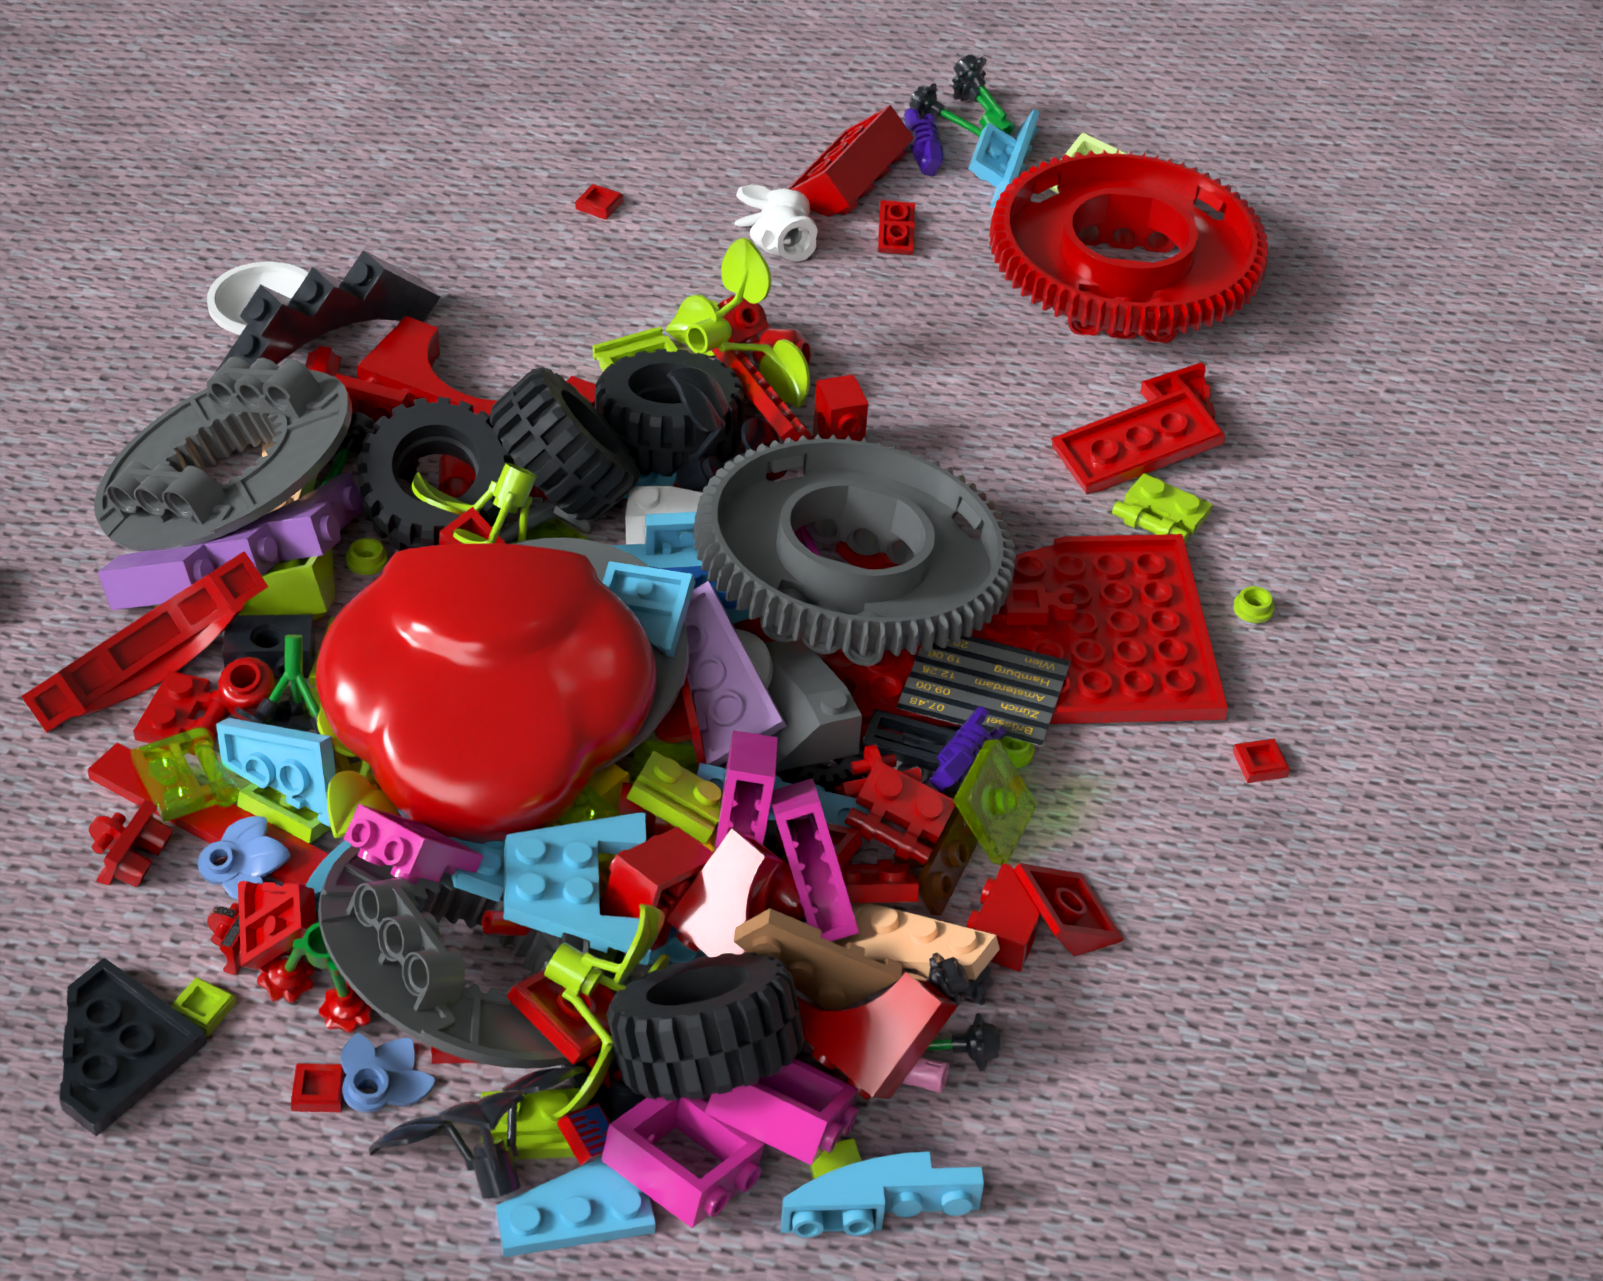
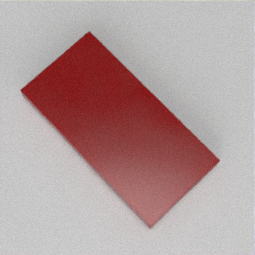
[1051,386,1225,494]

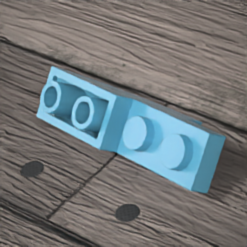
[781,1151,984,1238]

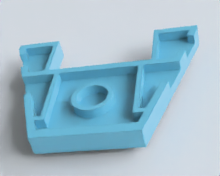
[503,813,651,965]

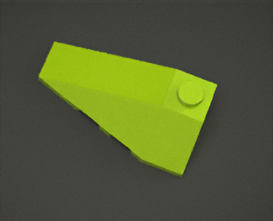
[154,548,336,620]

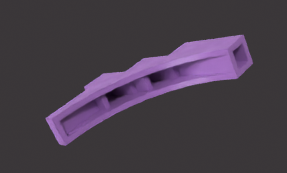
[98,473,363,610]

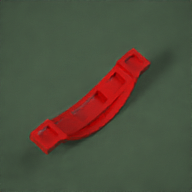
[21,551,269,733]

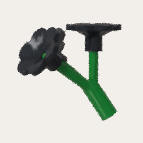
[234,635,320,734]

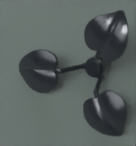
[667,368,787,493]
[369,1066,587,1199]

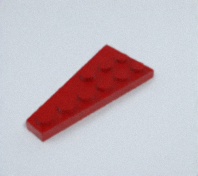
[712,342,814,442]

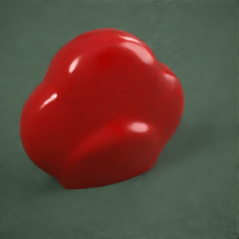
[316,543,657,844]

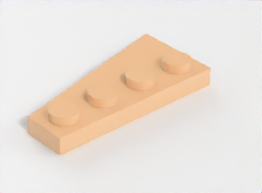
[831,903,1000,980]

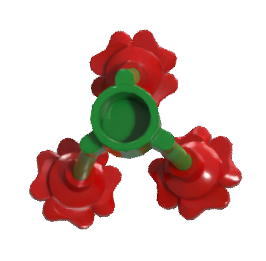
[257,922,374,1033]

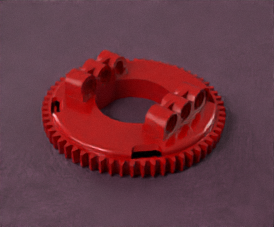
[989,149,1269,343]

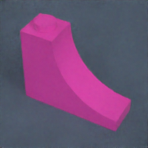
[714,730,778,852]
[771,778,859,942]

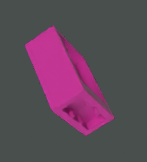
[705,1059,859,1165]
[601,1097,765,1228]

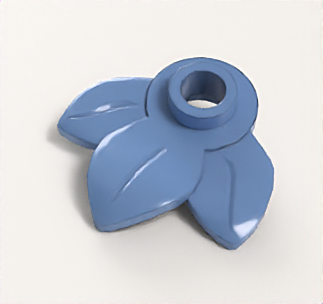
[198,816,291,901]
[340,1033,435,1113]

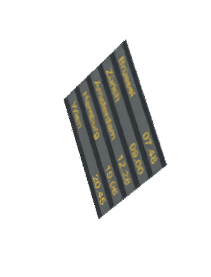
[896,635,1071,746]

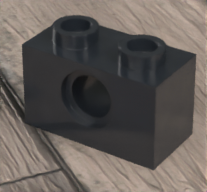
[222,614,315,679]

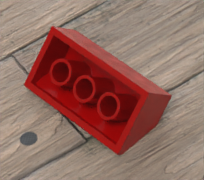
[787,105,914,217]

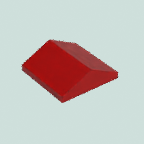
[1014,863,1123,956]

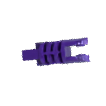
[904,108,944,176]
[929,706,1007,793]

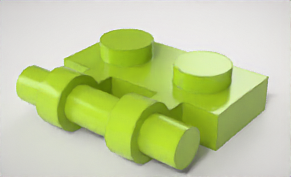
[1112,473,1213,543]

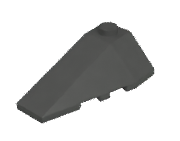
[764,638,862,772]

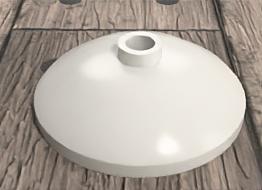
[207,262,308,336]

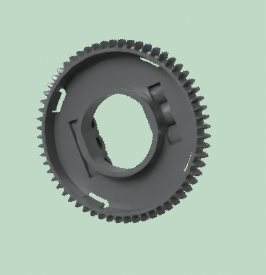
[693,434,1016,666]

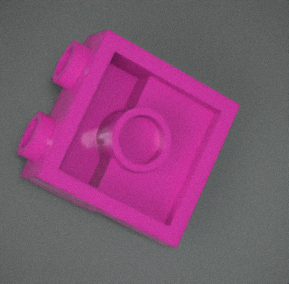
[344,804,484,885]

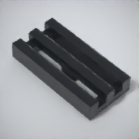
[862,709,957,772]

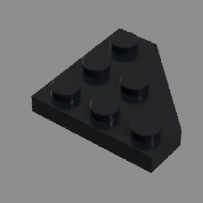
[59,957,207,1137]

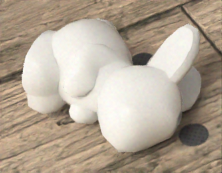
[735,184,818,262]

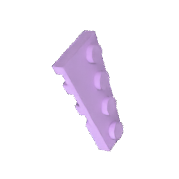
[685,581,787,767]

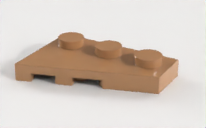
[733,909,902,1011]

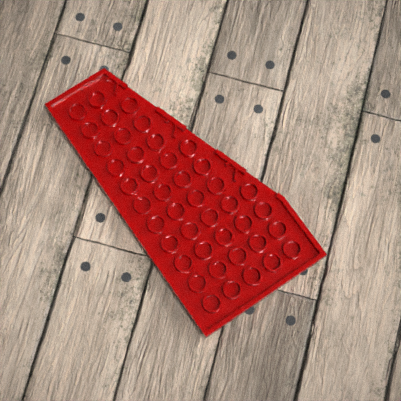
[733,534,1228,727]

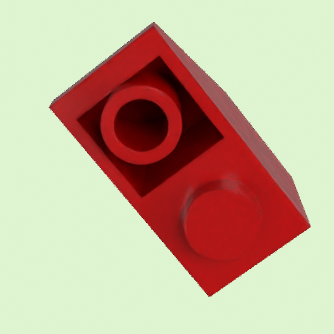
[966,863,1040,972]

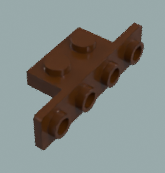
[893,764,1001,916]

